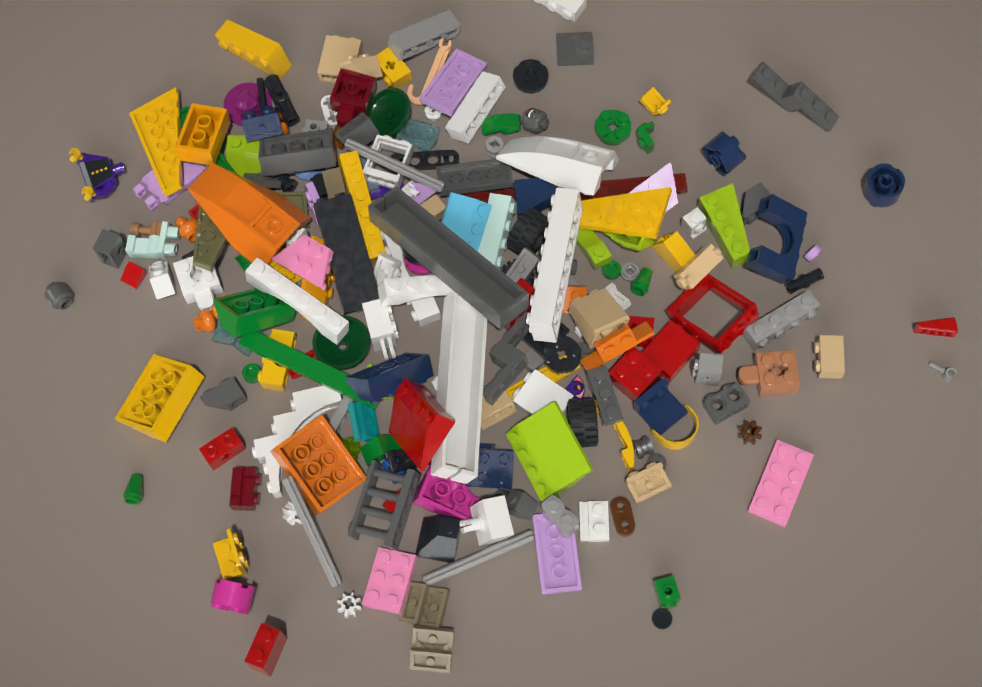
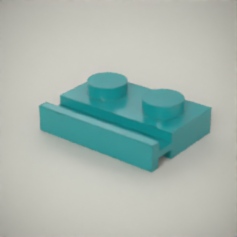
[347,401,380,442]

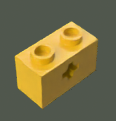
[377,47,412,89]

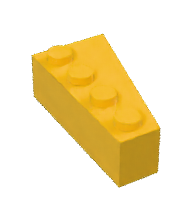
[215,19,292,80]

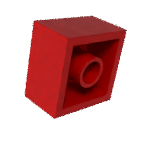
[609,346,663,402]

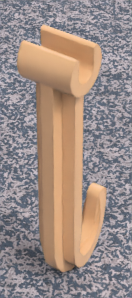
[407,38,453,105]

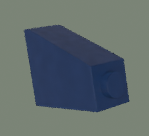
[514,178,563,218]

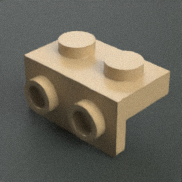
[625,462,672,504]

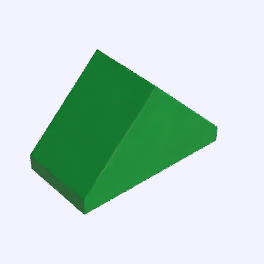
[360,435,402,466]

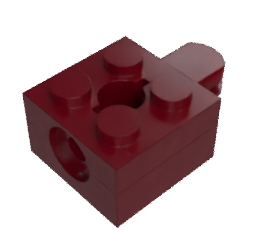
[330,68,376,127]

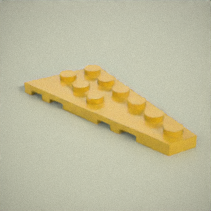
[129,87,182,197]
[579,187,672,239]

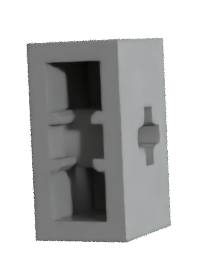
[692,352,724,387]

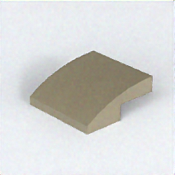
[399,582,450,628]
[409,625,454,673]

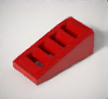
[913,317,958,337]

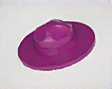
[223,82,272,126]

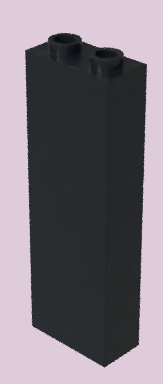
[313,192,379,315]

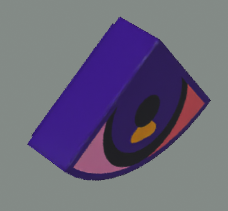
[565,375,585,399]

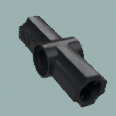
[263,74,300,127]

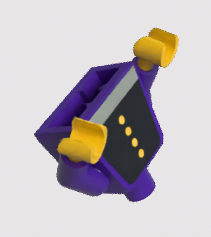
[69,148,126,201]

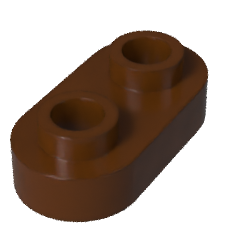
[611,497,635,537]

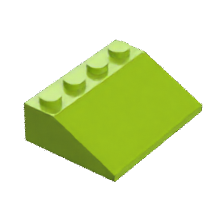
[506,401,594,502]

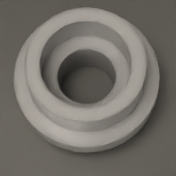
[621,263,640,281]

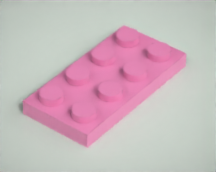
[748,440,814,527]

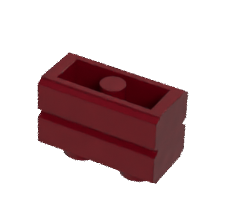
[229,467,262,511]

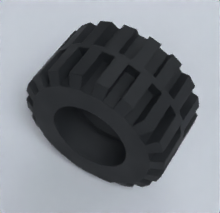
[507,207,549,254]
[568,397,599,448]

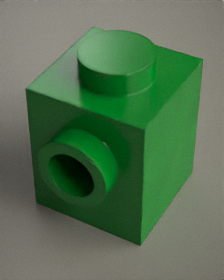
[653,576,681,609]

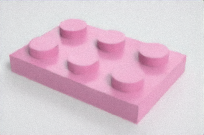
[362,547,418,615]

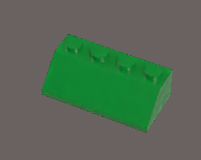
[213,288,296,337]

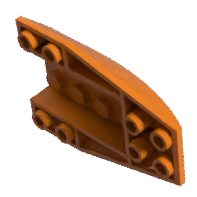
[188,163,311,265]

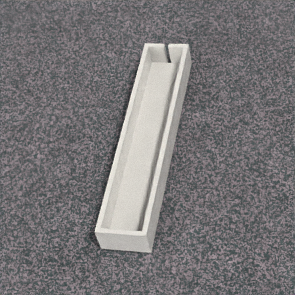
[430,290,487,484]

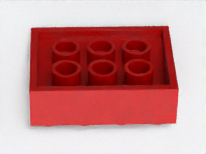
[389,377,455,471]

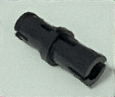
[785,268,824,294]

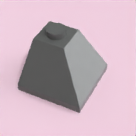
[556,32,594,66]

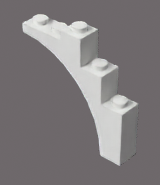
[252,386,342,498]

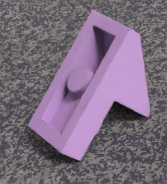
[409,182,438,205]

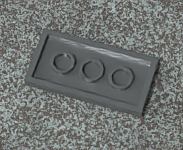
[436,159,514,196]

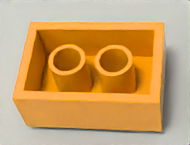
[175,103,231,165]

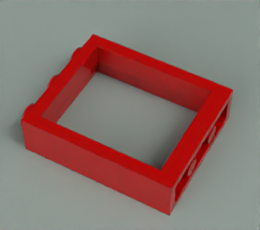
[666,274,759,354]

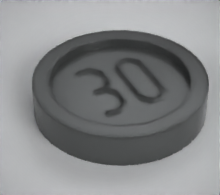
[647,453,667,470]

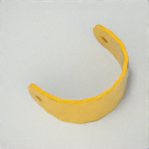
[650,404,699,450]

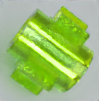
[341,437,362,460]

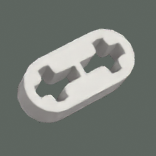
[321,95,340,129]

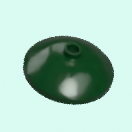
[367,87,411,137]
[312,315,370,370]

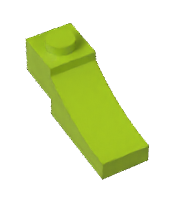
[576,228,612,270]

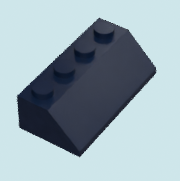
[345,352,434,404]

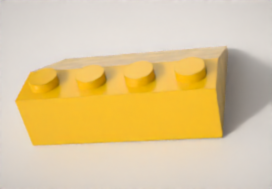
[114,354,204,443]

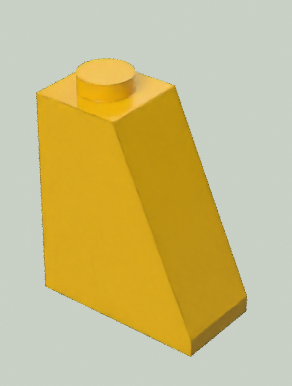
[651,231,695,272]

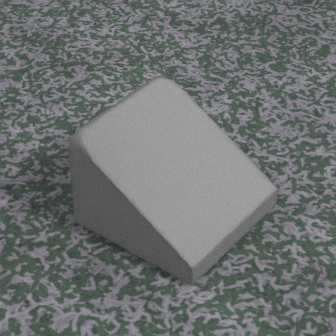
[525,349,545,373]

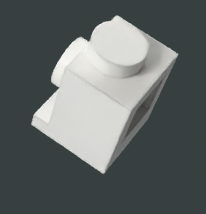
[681,207,707,240]

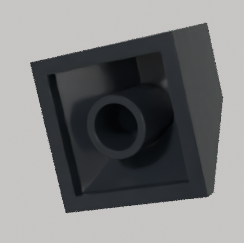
[415,516,462,563]

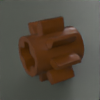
[738,420,762,445]

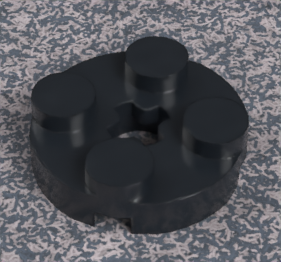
[543,335,582,375]

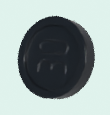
[652,609,672,630]

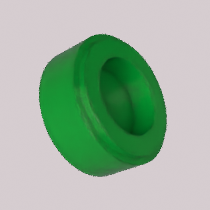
[602,260,621,280]
[242,364,261,384]

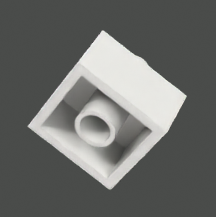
[460,495,514,546]

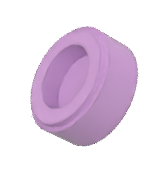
[804,244,822,262]

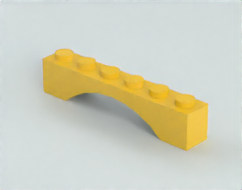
[338,150,386,264]

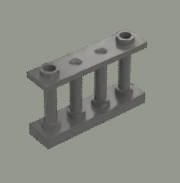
[348,460,421,551]

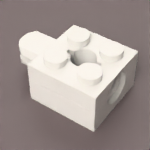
[173,256,224,311]
[362,299,399,361]

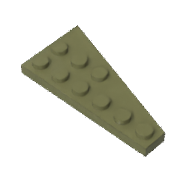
[193,169,227,271]

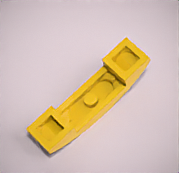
[595,400,634,473]

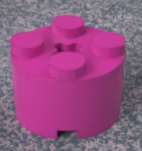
[210,579,256,615]

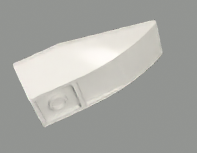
[496,136,619,196]

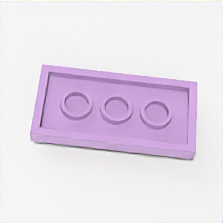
[420,48,487,117]
[532,510,582,595]

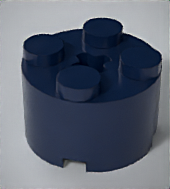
[702,131,746,176]
[863,163,905,207]

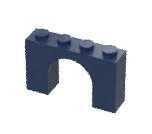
[746,194,808,284]

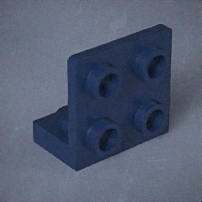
[241,105,283,142]
[633,378,688,436]

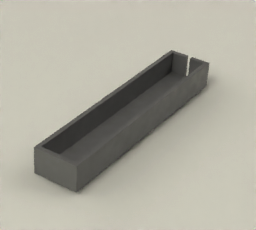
[368,186,529,329]

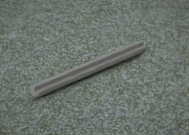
[344,138,445,192]
[282,476,342,587]
[422,530,534,586]

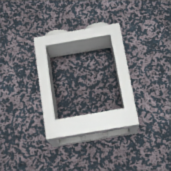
[363,135,413,189]

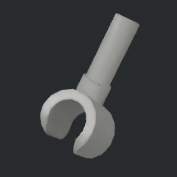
[929,362,957,381]

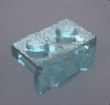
[396,118,440,151]

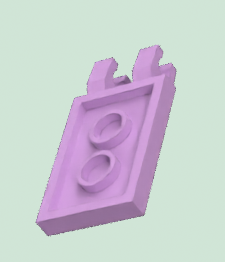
[133,161,207,211]

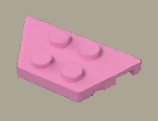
[272,235,333,291]

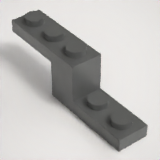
[751,62,839,132]
[483,311,529,406]
[578,341,623,427]

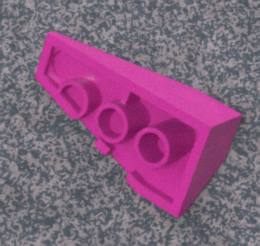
[412,464,481,520]

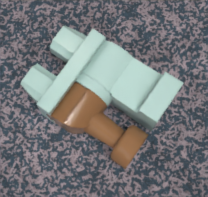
[125,221,180,260]

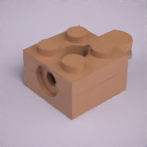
[738,349,801,397]

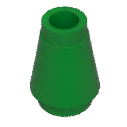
[631,267,653,296]
[123,474,143,505]

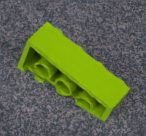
[698,183,750,269]

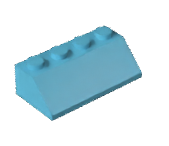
[441,192,492,252]

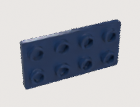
[461,443,514,489]

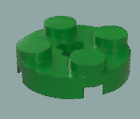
[595,110,631,146]

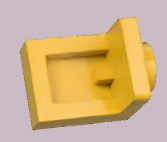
[639,87,671,116]

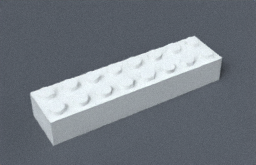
[526,188,583,343]

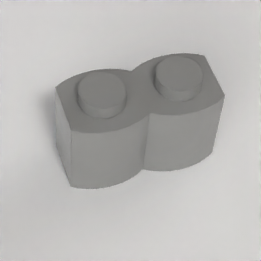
[541,495,579,539]

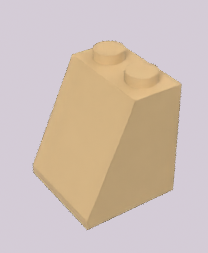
[569,288,630,349]

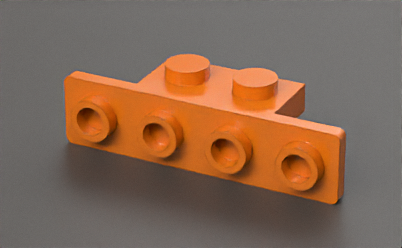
[580,321,654,371]

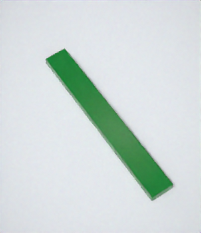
[238,331,379,410]

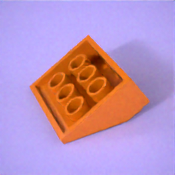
[270,415,366,516]

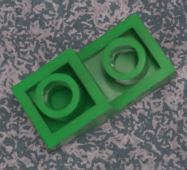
[482,113,521,136]

